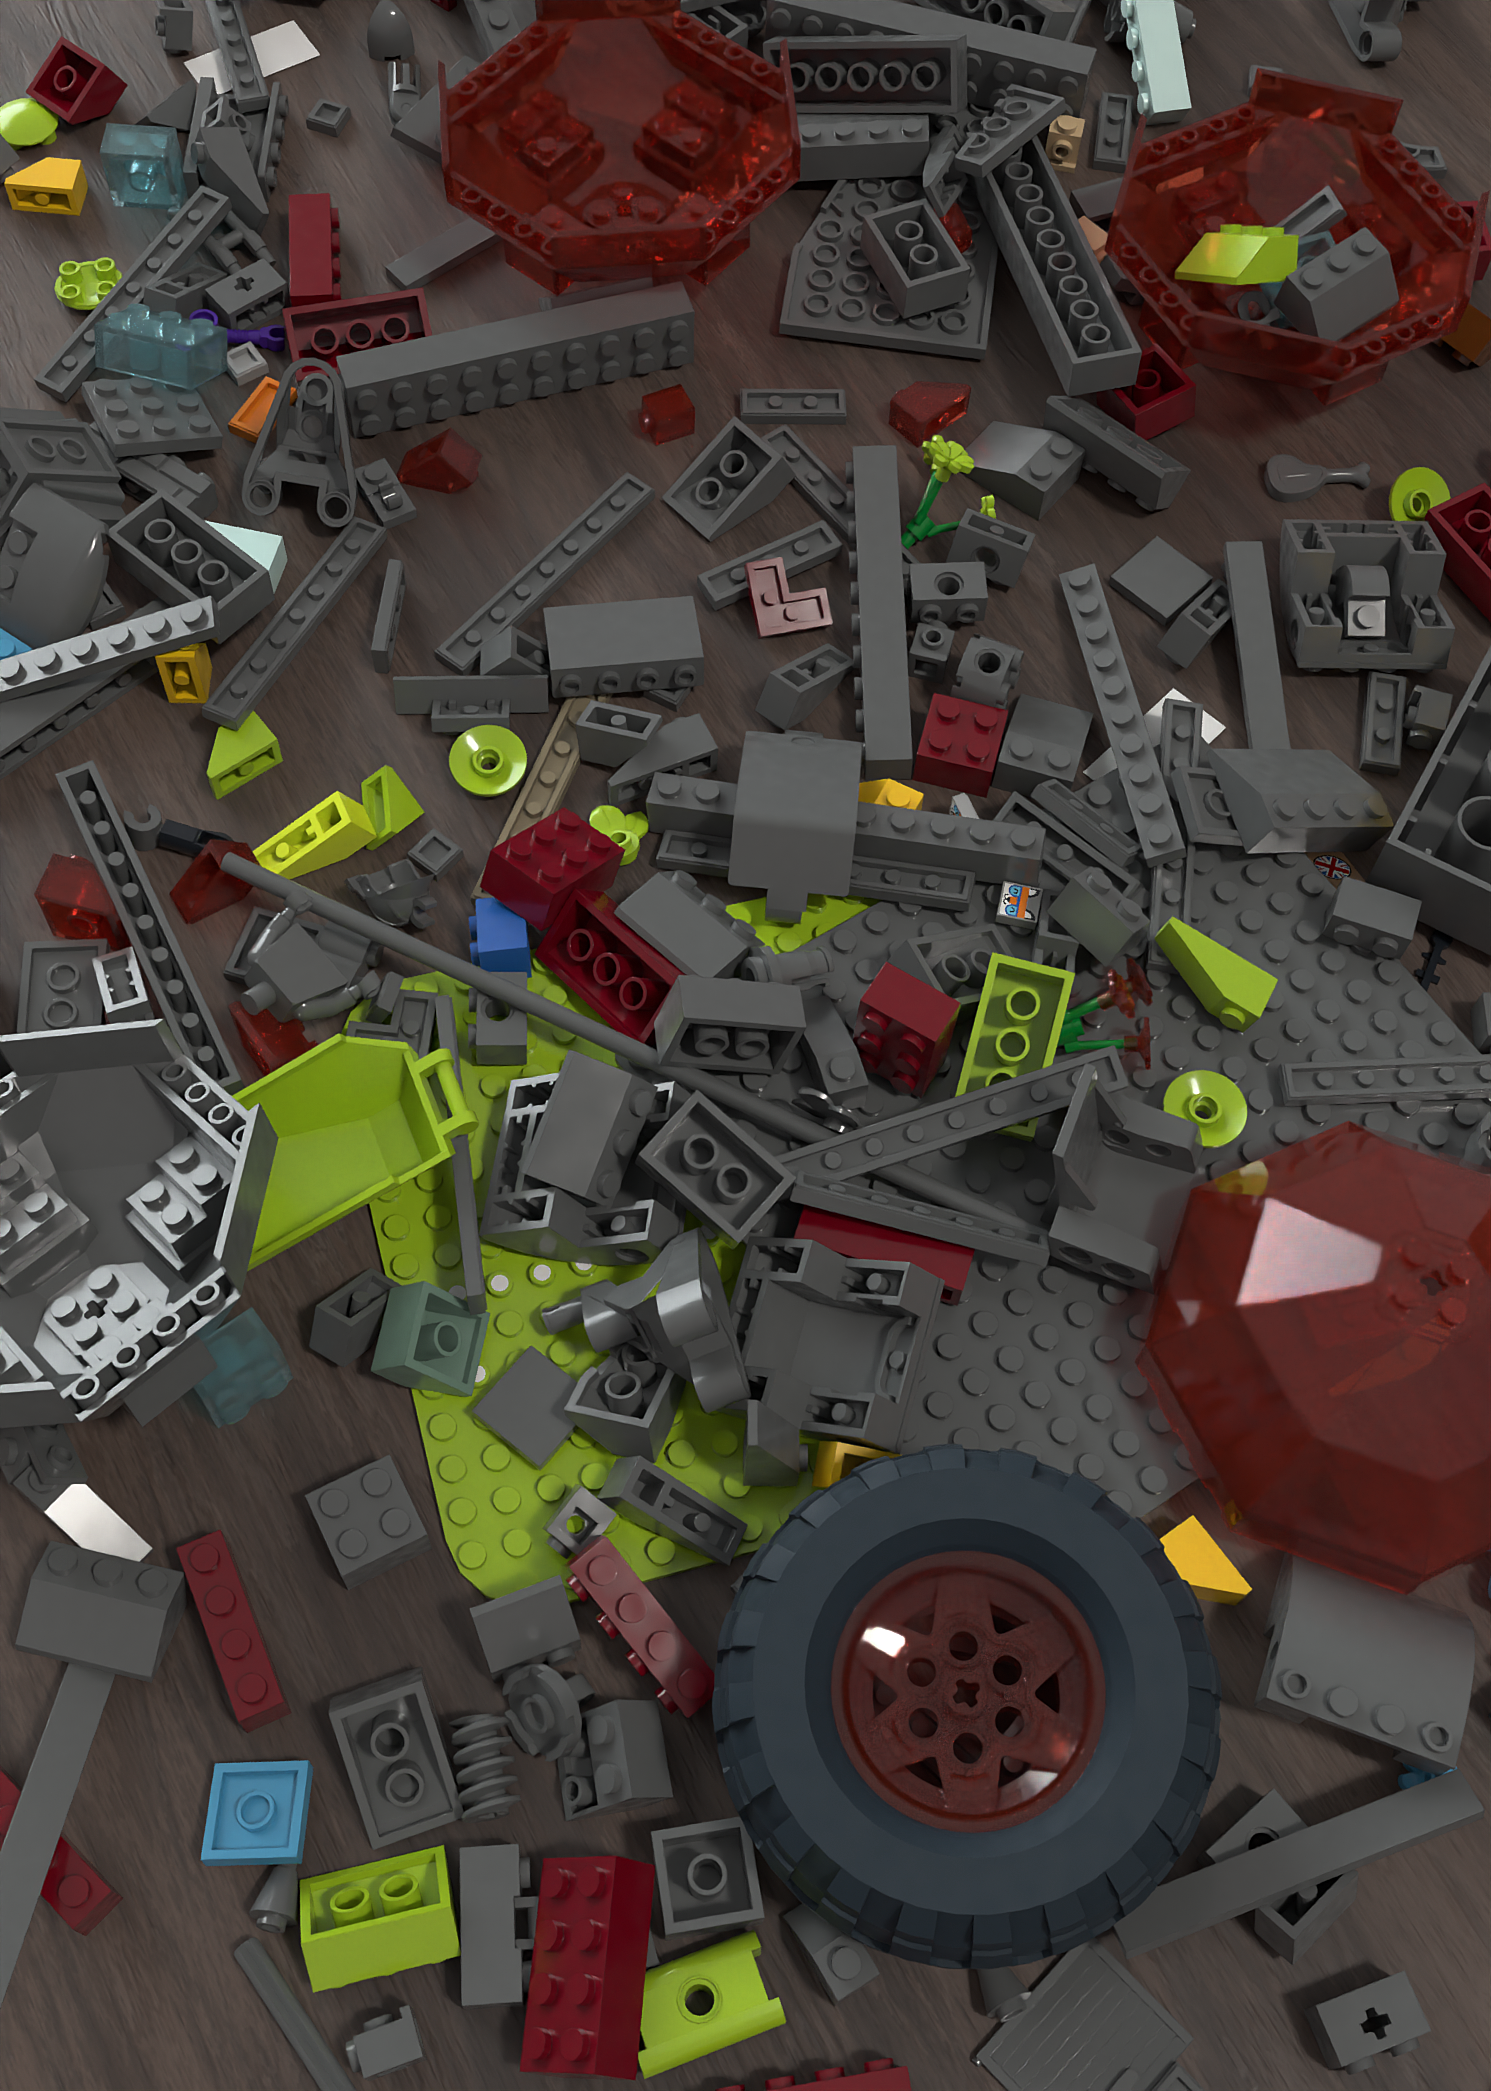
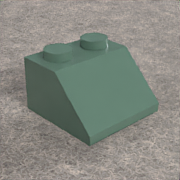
[371,1281,490,1397]

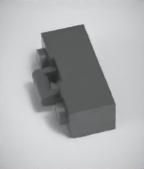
[460,1844,539,2010]

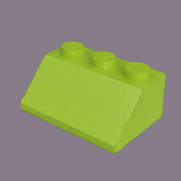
[1175,224,1299,285]
[300,1845,461,1993]

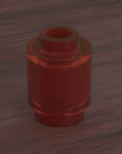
[934,203,972,253]

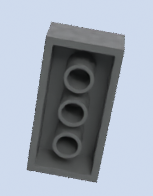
[106,488,275,645]

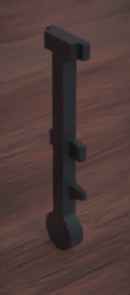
[1415,930,1453,992]

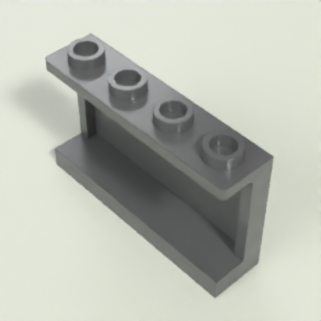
[182,77,289,202]
[543,596,704,698]

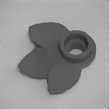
[791,1087,863,1135]

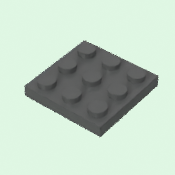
[82,374,223,457]

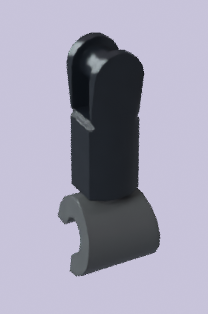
[123,804,235,866]

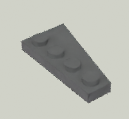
[390,55,495,169]
[954,84,1066,178]

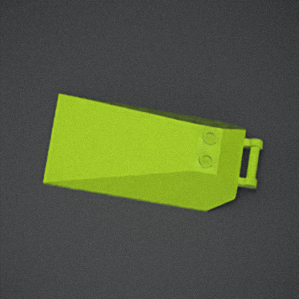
[232,1033,479,1272]

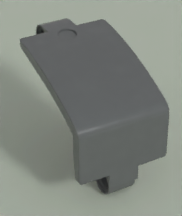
[728,729,862,924]

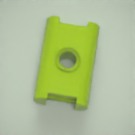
[638,1929,786,2079]

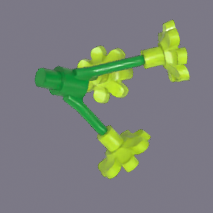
[901,435,996,550]

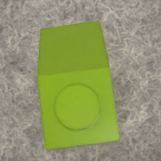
[206,710,283,800]

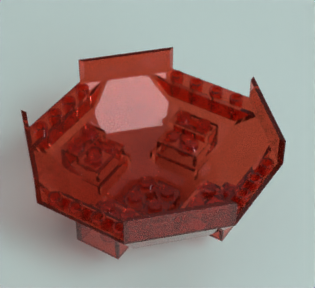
[438,0,801,296]
[1104,68,1490,406]

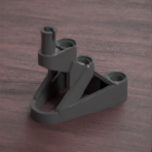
[1327,0,1432,62]
[242,358,358,527]
[542,1227,751,1413]

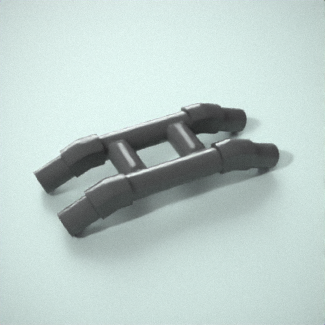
[168,206,276,276]

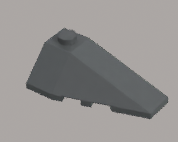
[564,1342,687,1463]

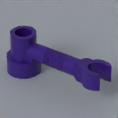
[189,309,285,353]

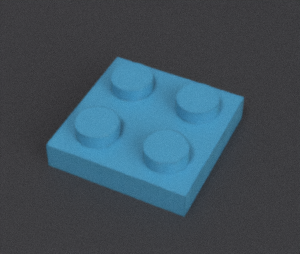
[201,1760,314,1866]

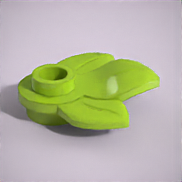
[589,805,649,866]

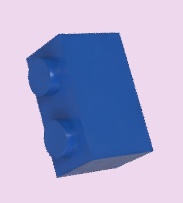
[469,897,532,978]

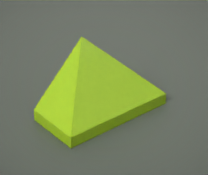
[361,765,425,851]

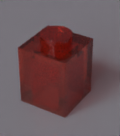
[638,384,695,446]

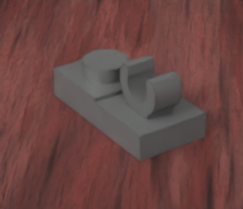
[355,458,417,529]

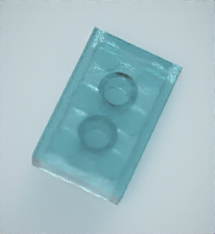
[94,304,227,390]

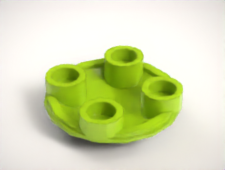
[0,98,59,151]
[54,257,123,310]

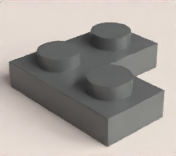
[346,989,439,1059]

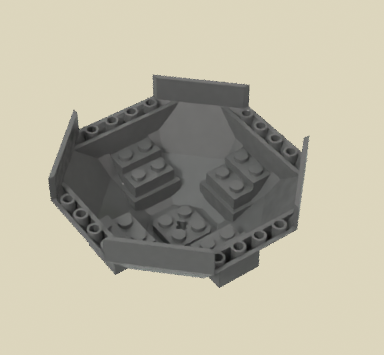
[0,1018,278,1428]

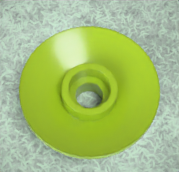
[1389,467,1451,521]
[449,725,527,797]
[1163,1070,1247,1148]

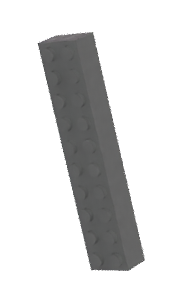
[765,0,1097,118]
[965,130,1142,397]
[336,281,695,438]

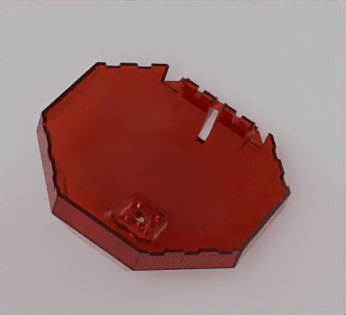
[1135,1121,1491,1595]

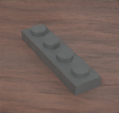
[697,520,842,611]

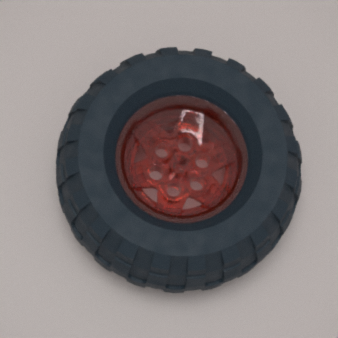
[712,1444,1222,1969]

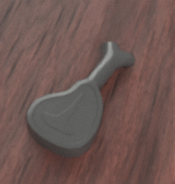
[1264,454,1371,503]

